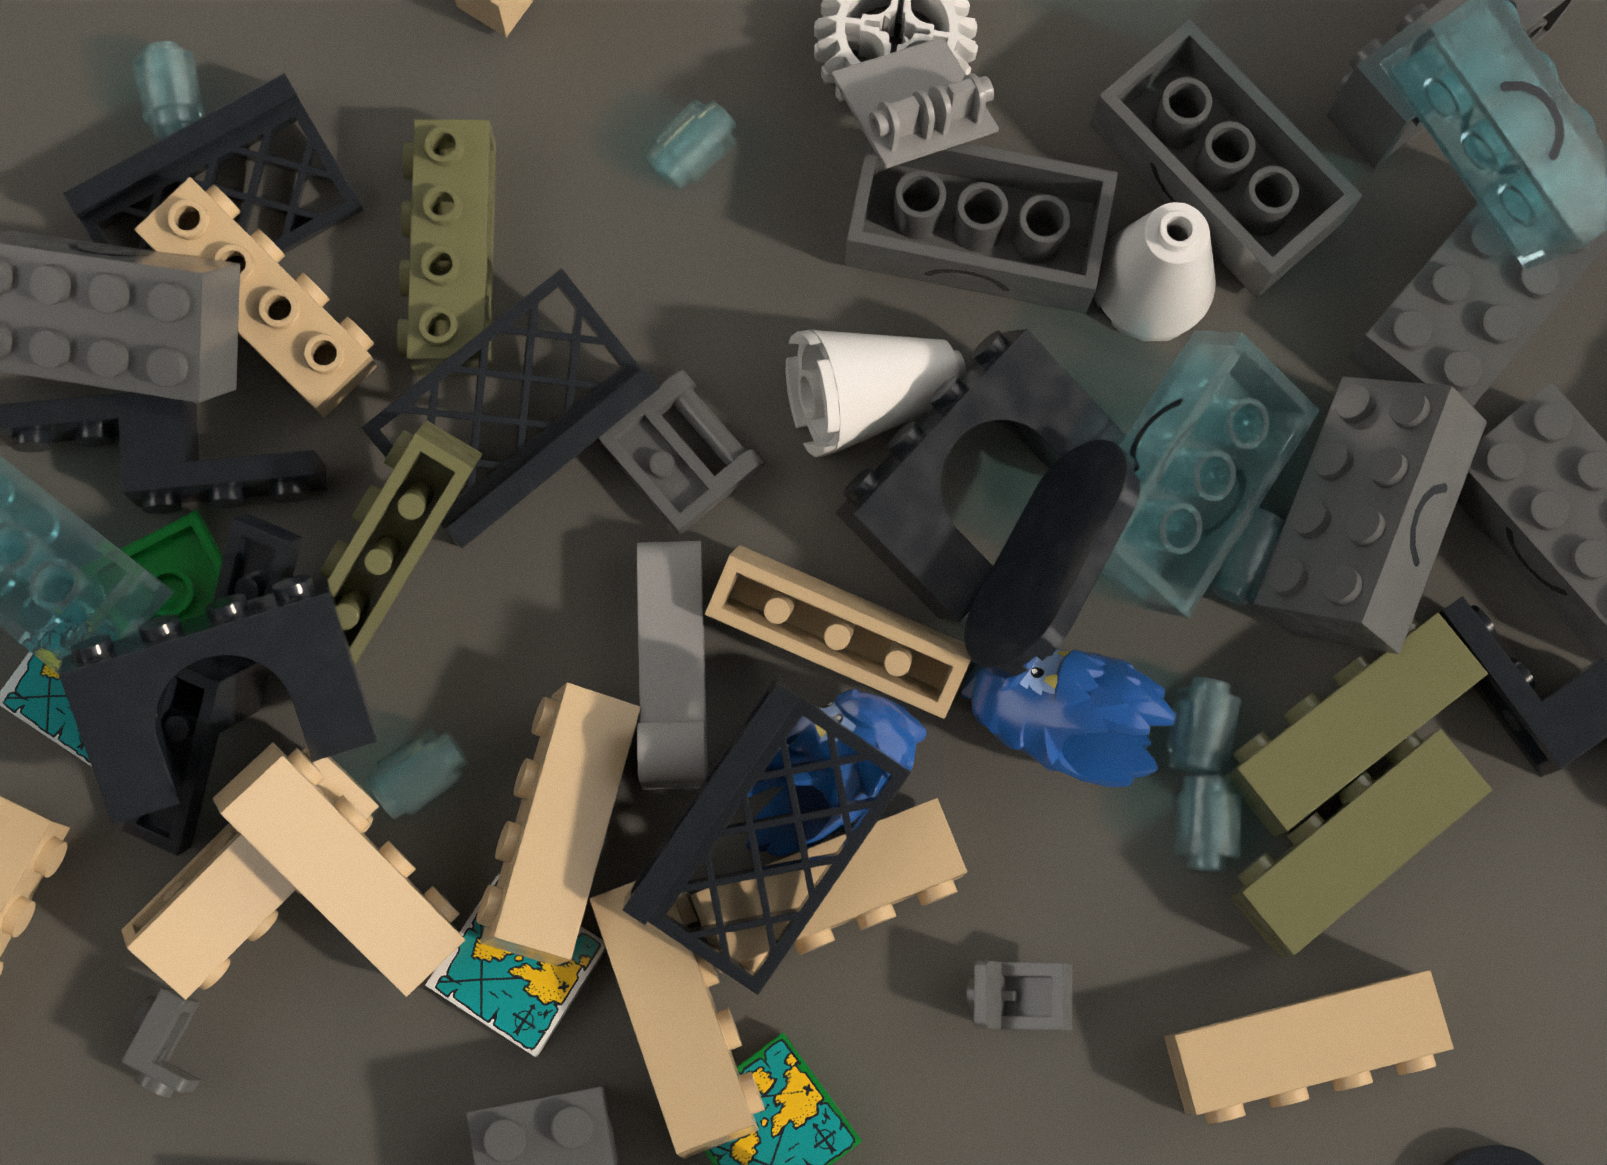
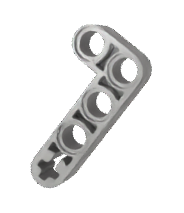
[637,541,708,790]

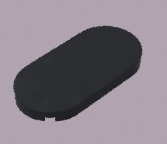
[964,440,1140,677]

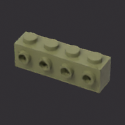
[397,119,496,377]
[319,420,483,665]
[1225,613,1488,837]
[1230,729,1493,959]

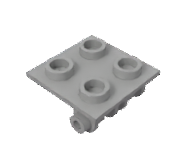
[831,37,999,169]

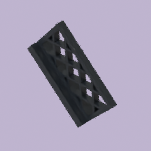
[63,73,363,254]
[361,268,660,548]
[622,677,911,995]

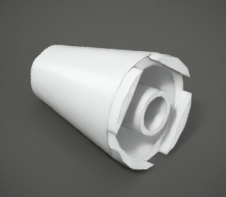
[1093,202,1216,341]
[785,330,966,458]

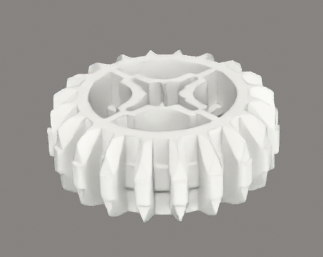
[814,0,978,102]

